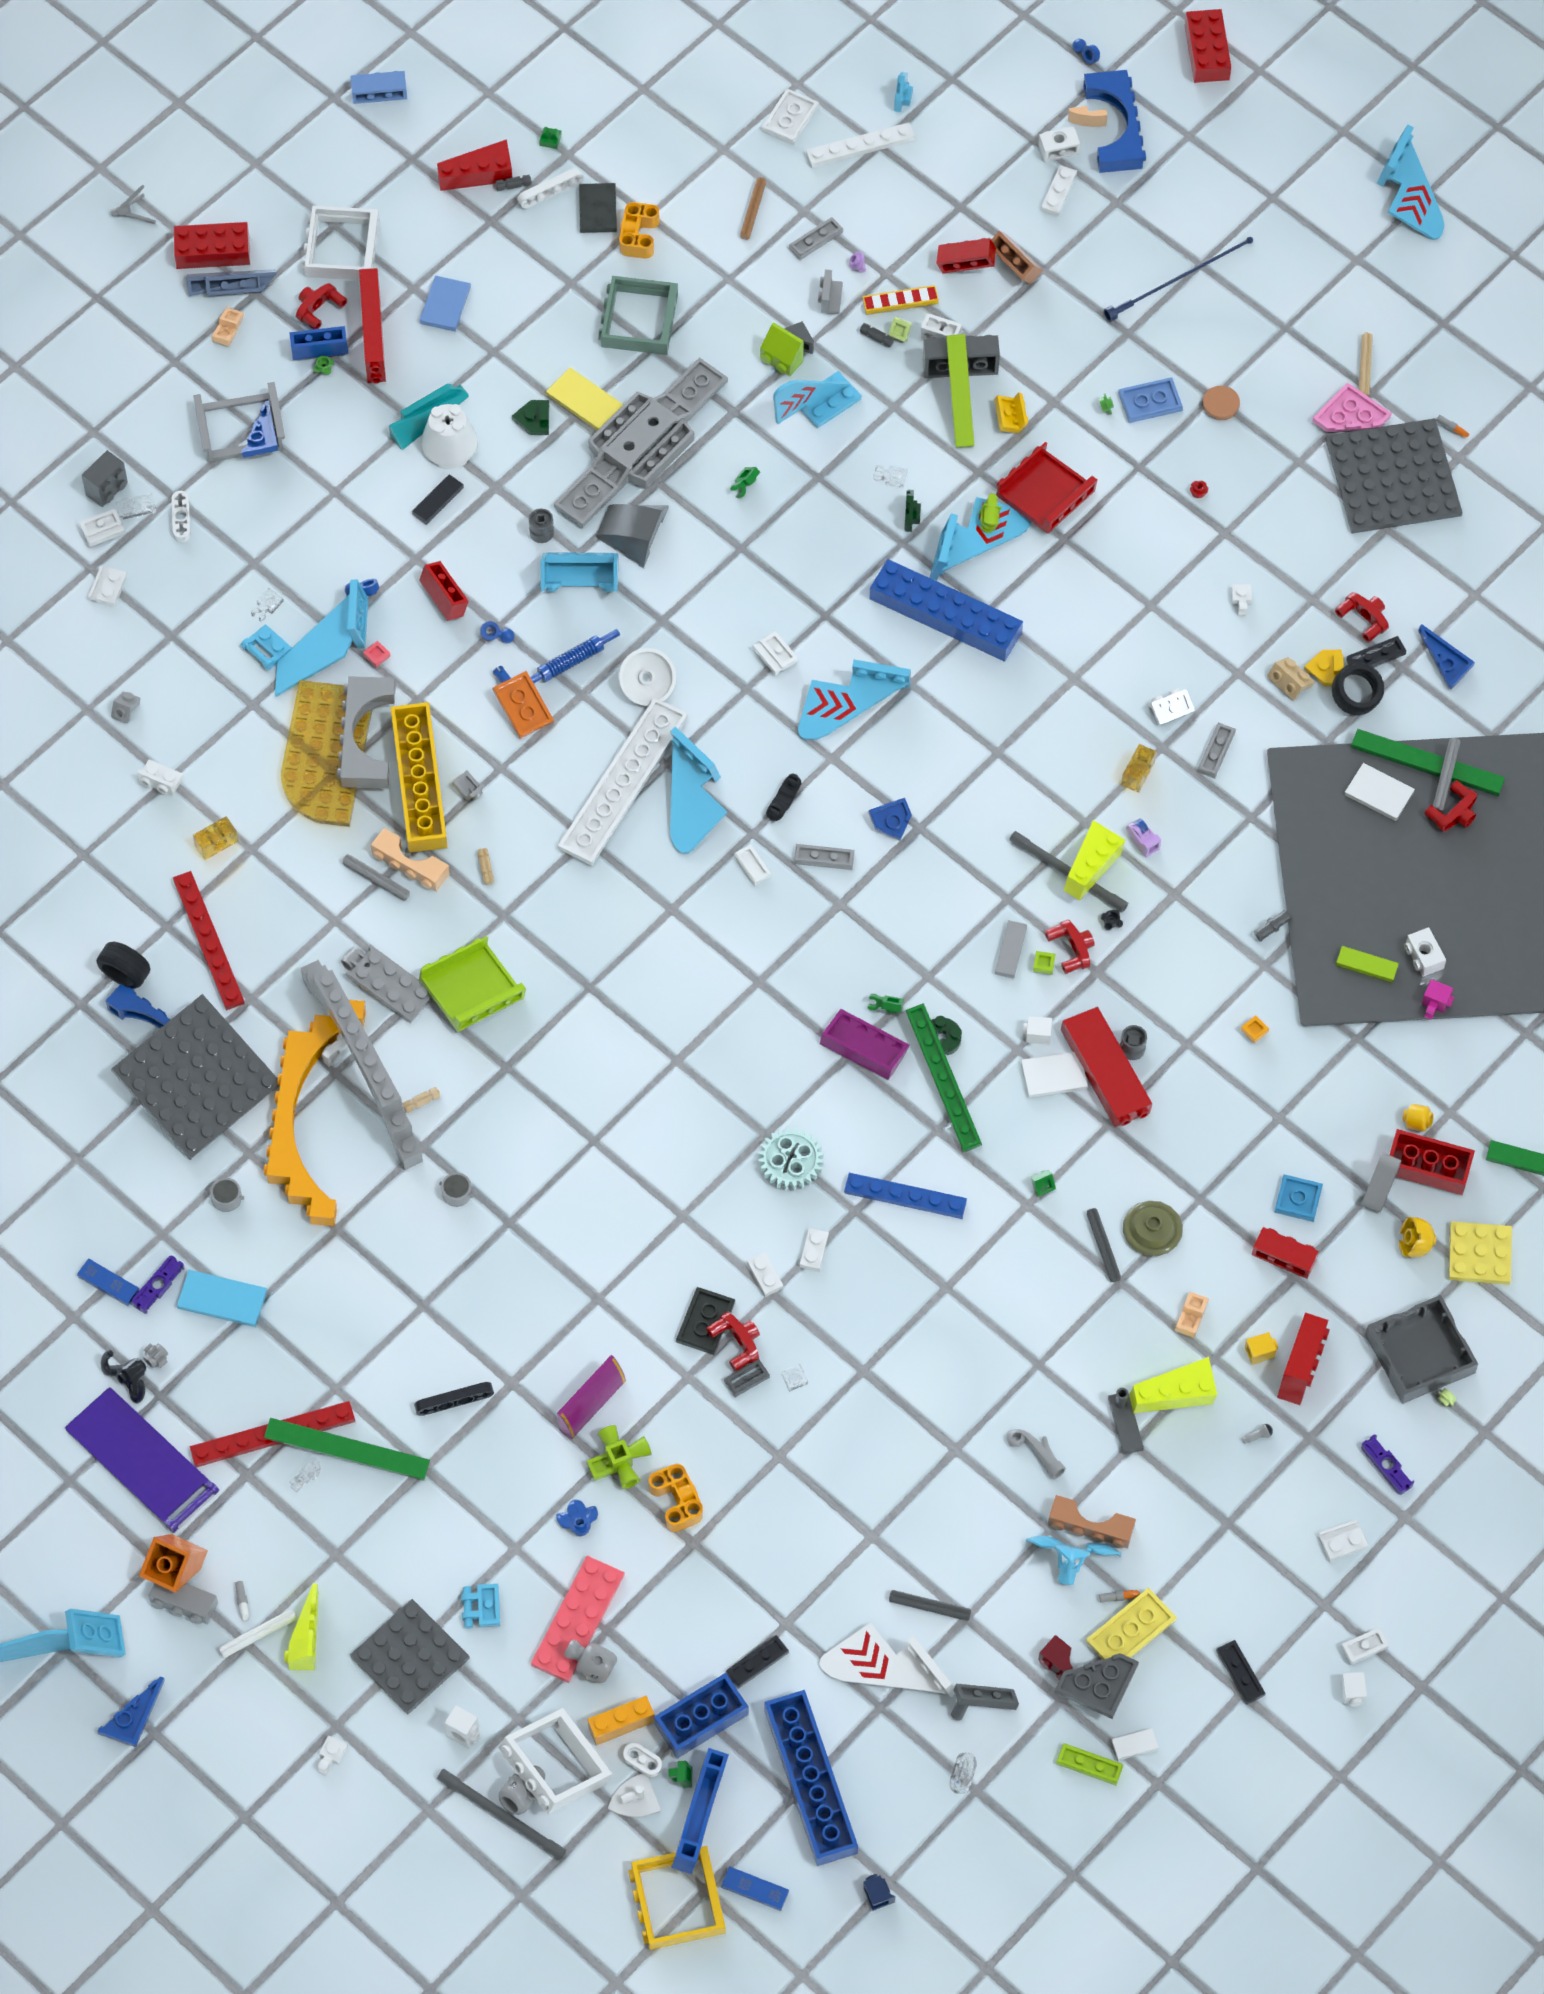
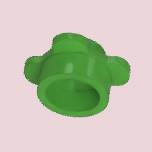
[313,356,334,375]
[1099,393,1114,414]

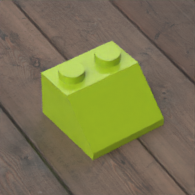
[760,322,804,376]

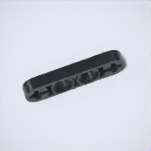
[414,1382,494,1416]

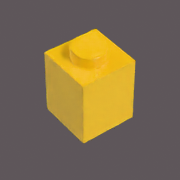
[1245,1332,1278,1365]

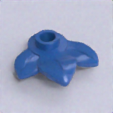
[556,1499,598,1536]

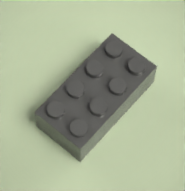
[922,335,1000,378]

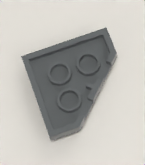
[1054,1653,1139,1719]

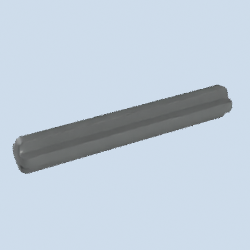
[1087,1208,1121,1282]
[889,1590,971,1621]

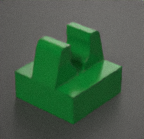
[539,127,562,149]
[1031,1170,1056,1197]
[668,1761,693,1788]

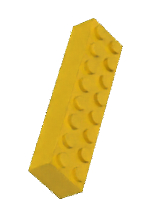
[391,702,448,853]

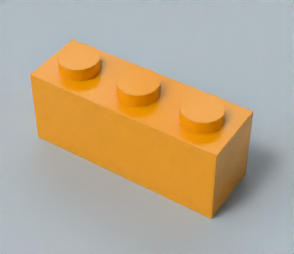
[587,1695,655,1746]

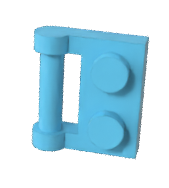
[241,624,292,670]

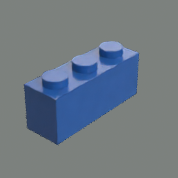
[289,326,348,360]

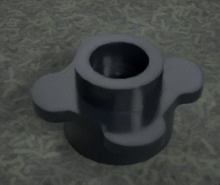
[1101,910,1123,930]

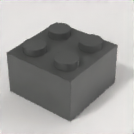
[82,450,128,507]

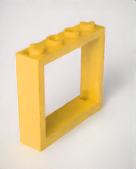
[628,1846,726,1950]

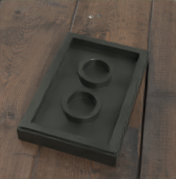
[579,183,617,233]
[676,1287,735,1355]

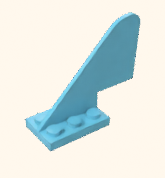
[670,726,728,854]

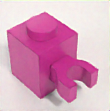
[1422,979,1454,1020]

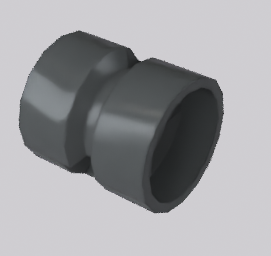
[529,508,554,543]
[1120,1025,1147,1060]

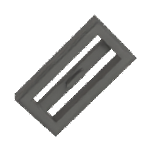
[724,1359,770,1397]

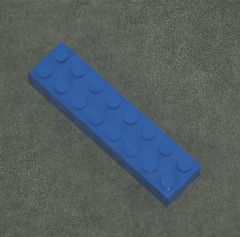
[869,559,1023,662]
[764,1690,858,1866]

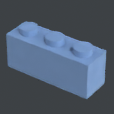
[350,71,407,104]

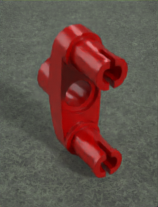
[296,283,347,329]
[1335,592,1389,643]
[1424,780,1478,832]
[1044,919,1095,974]
[706,1312,760,1372]

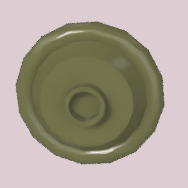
[1123,1201,1183,1256]

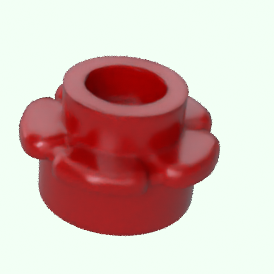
[1190,481,1209,498]

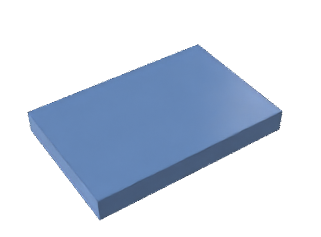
[420,275,471,332]
[1118,377,1183,423]

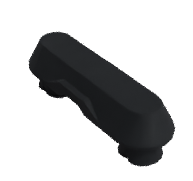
[766,773,802,821]

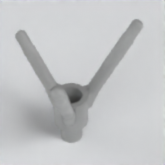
[110,185,156,224]

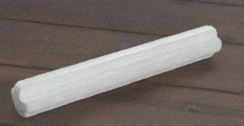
[219,1609,297,1658]

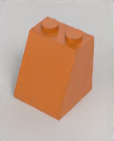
[139,1534,208,1593]

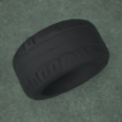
[1332,662,1384,715]
[96,941,151,989]

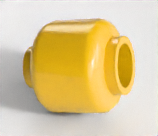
[1402,1104,1434,1132]

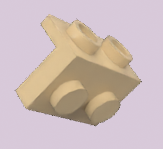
[1267,657,1315,700]

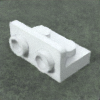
[1147,688,1195,725]
[137,760,184,796]

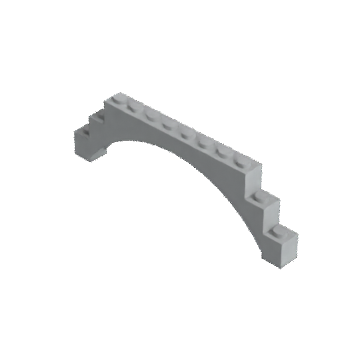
[301,960,423,1170]

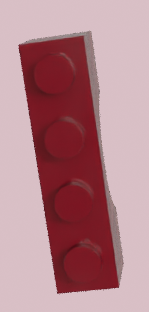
[1038,1635,1074,1680]

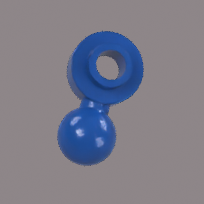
[1072,38,1100,64]
[345,579,380,596]
[480,621,515,644]

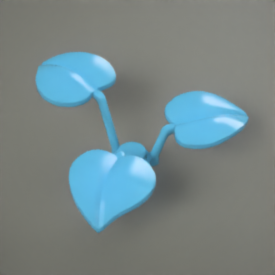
[1026,1536,1122,1585]

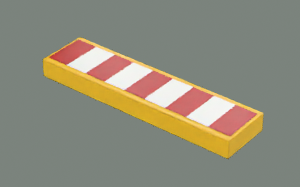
[862,285,939,315]

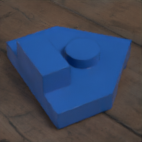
[868,797,912,840]

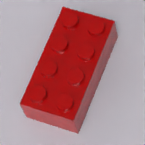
[1184,9,1231,83]
[174,222,250,269]
[1390,1129,1475,1195]

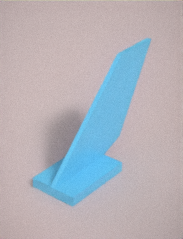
[275,579,369,697]
[0,1608,126,1662]

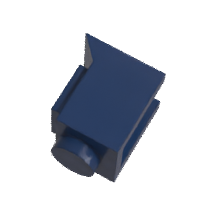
[863,1874,896,1911]

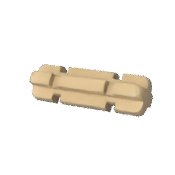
[478,848,494,885]
[402,1087,441,1113]

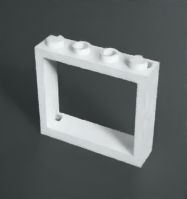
[302,206,379,280]
[499,1708,613,1814]

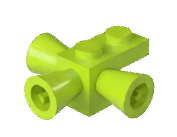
[586,1425,652,1489]

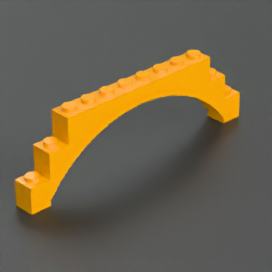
[264,1000,366,1226]

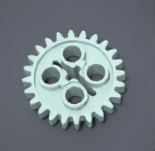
[759,1127,824,1190]

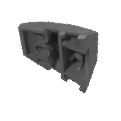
[596,504,669,569]

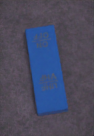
[77,1258,140,1306]
[721,1866,789,1911]

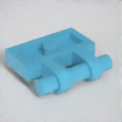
[461,1584,500,1629]

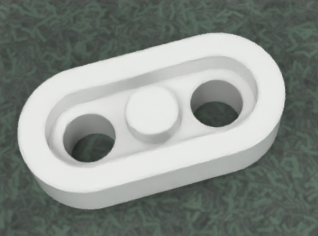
[623,1743,662,1777]

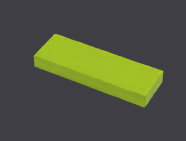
[1336,946,1399,983]
[1056,1743,1124,1786]

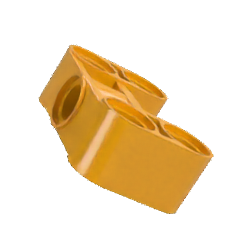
[619,202,660,259]
[648,1464,703,1532]

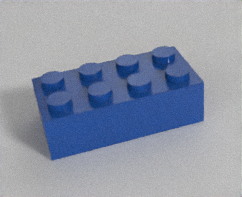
[654,1673,749,1759]

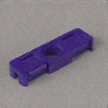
[132,1255,185,1314]
[1361,1434,1414,1495]

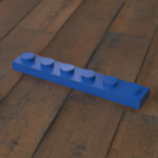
[844,1172,967,1219]

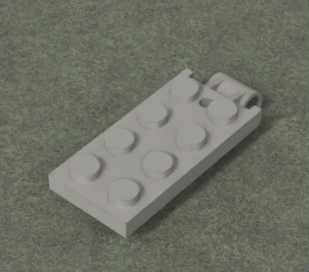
[341,944,432,1024]

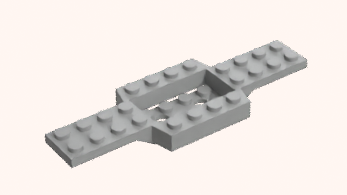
[554,357,728,528]

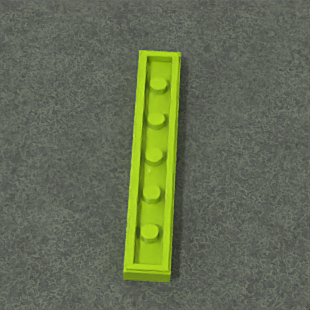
[946,334,974,448]

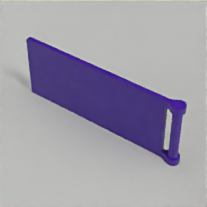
[65,1387,220,1533]

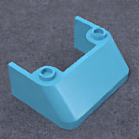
[541,552,619,592]

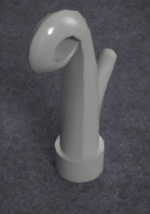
[1006,1429,1066,1479]

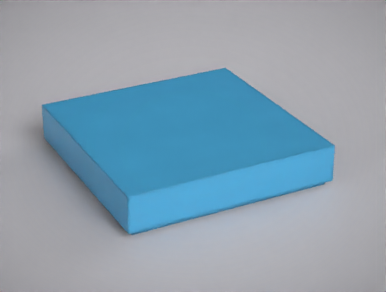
[1274,1174,1323,1222]

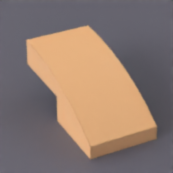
[1068,106,1107,127]
[212,307,244,347]
[1175,1292,1209,1338]

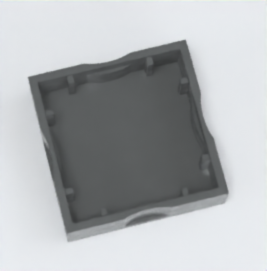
[1365,1295,1478,1404]

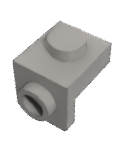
[111,691,141,723]
[452,770,485,801]

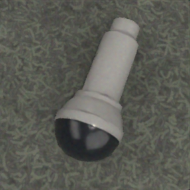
[1242,1424,1273,1443]

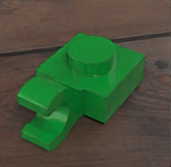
[730,467,760,498]
[868,994,904,1013]

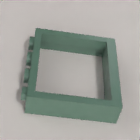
[598,276,678,355]

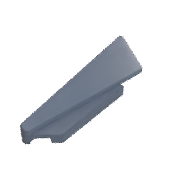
[187,269,277,296]

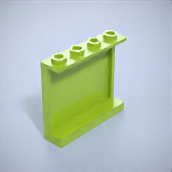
[419,936,526,1032]

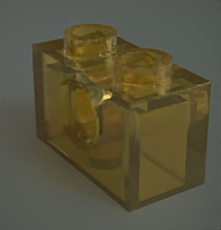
[1121,744,1157,793]
[193,816,238,860]

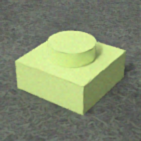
[888,317,912,342]

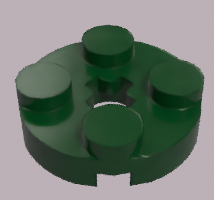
[931,1016,962,1055]

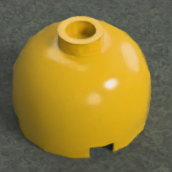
[1399,1217,1436,1258]

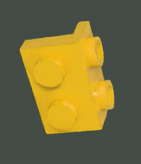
[994,392,1028,434]

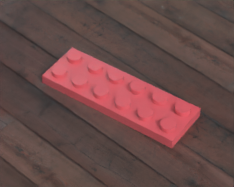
[531,1556,625,1683]

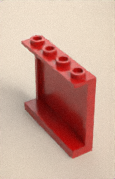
[996,442,1098,534]

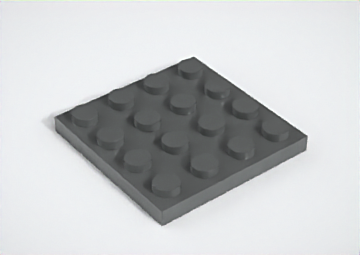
[350,1599,470,1714]

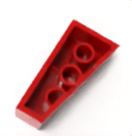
[437,139,512,191]
[1277,1312,1330,1405]

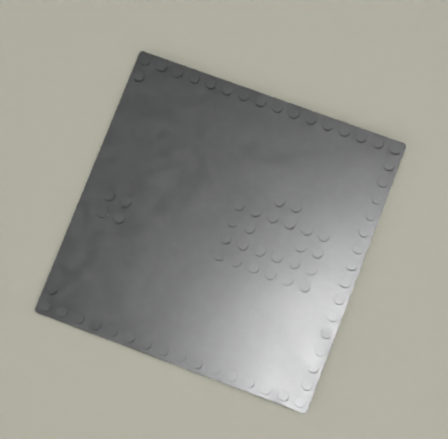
[1267,733,1544,1026]

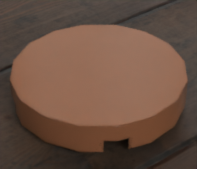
[1202,386,1240,420]

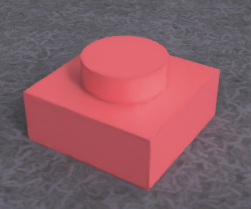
[363,641,391,668]

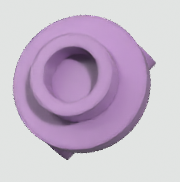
[850,252,866,273]

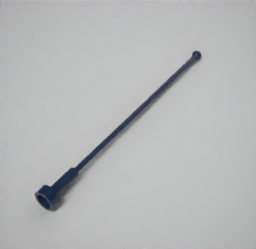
[1104,237,1253,322]

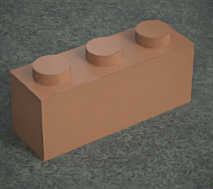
[991,231,1043,284]

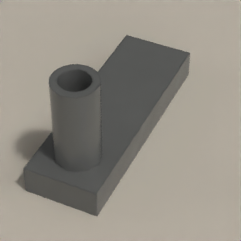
[1108,1388,1144,1455]
[951,1683,1019,1721]

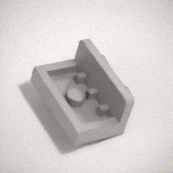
[818,269,843,314]

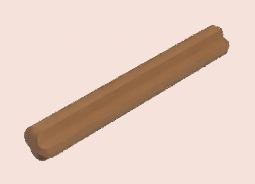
[740,177,766,240]

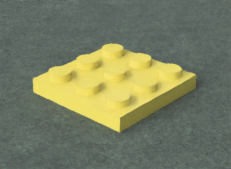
[1449,1221,1512,1285]

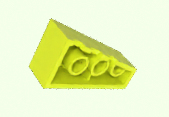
[1063,820,1125,901]
[1129,1357,1217,1414]

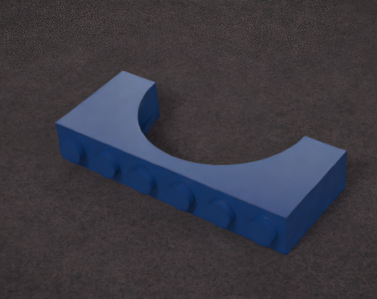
[1083,70,1146,173]

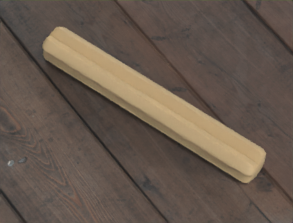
[1359,332,1373,396]

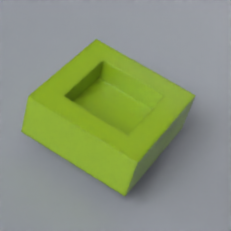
[1033,951,1056,975]

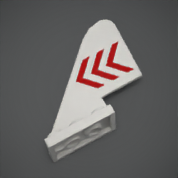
[820,1623,955,1697]

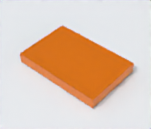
[492,671,554,739]

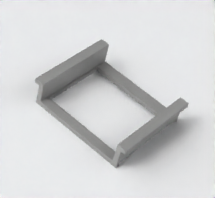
[193,382,285,462]

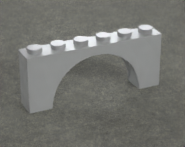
[337,676,396,788]

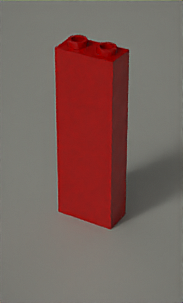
[359,268,386,383]
[1060,1007,1152,1127]

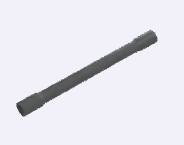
[1009,831,1129,912]
[437,1769,566,1861]

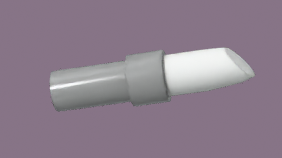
[235,1581,249,1621]

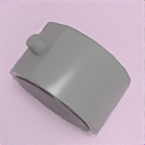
[439,1172,474,1207]
[208,1178,244,1212]

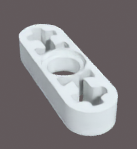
[172,491,191,542]

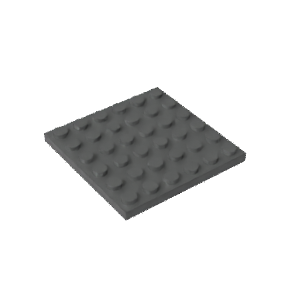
[1325,418,1463,534]
[111,994,280,1160]

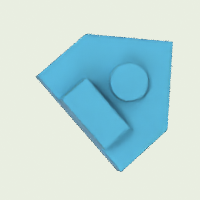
[894,72,913,112]

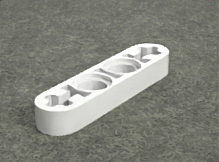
[517,168,584,208]

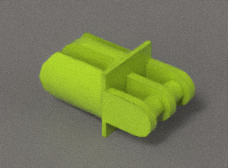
[979,493,1002,533]

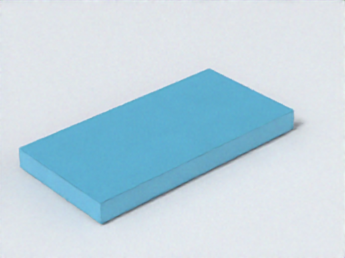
[177,1270,267,1327]

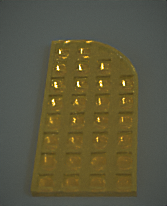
[281,680,373,827]

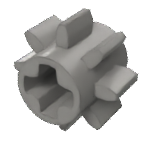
[143,1343,168,1368]

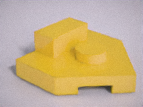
[1304,649,1344,686]

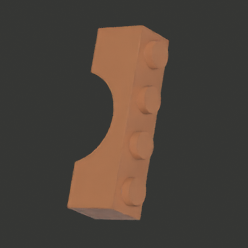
[1048,1495,1136,1549]

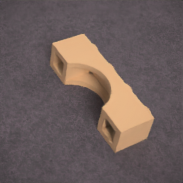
[371,828,450,892]

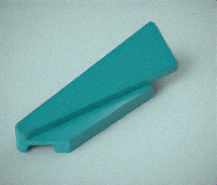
[389,384,469,450]

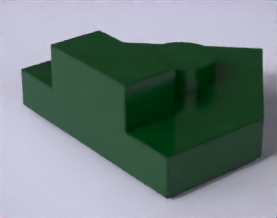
[512,400,550,435]
[904,489,921,532]

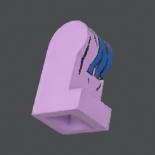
[1126,818,1161,857]

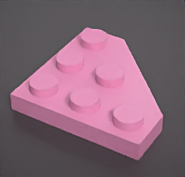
[1312,382,1392,432]

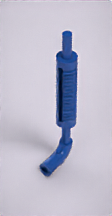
[493,629,620,683]

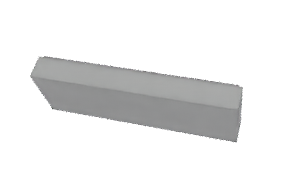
[789,217,843,260]
[1197,722,1236,779]
[794,844,855,870]
[995,920,1027,978]

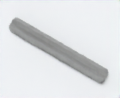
[1433,738,1461,811]
[342,854,410,901]

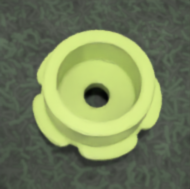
[1438,1388,1457,1407]

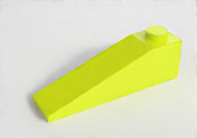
[284,1583,319,1670]

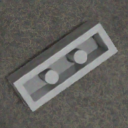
[148,1583,218,1625]

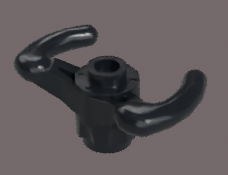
[100,1350,146,1404]

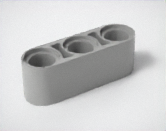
[1362,1153,1401,1213]

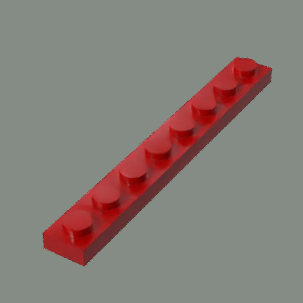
[173,871,245,1011]
[190,1401,355,1468]

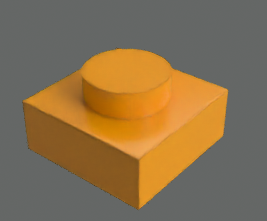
[1241,1015,1269,1043]

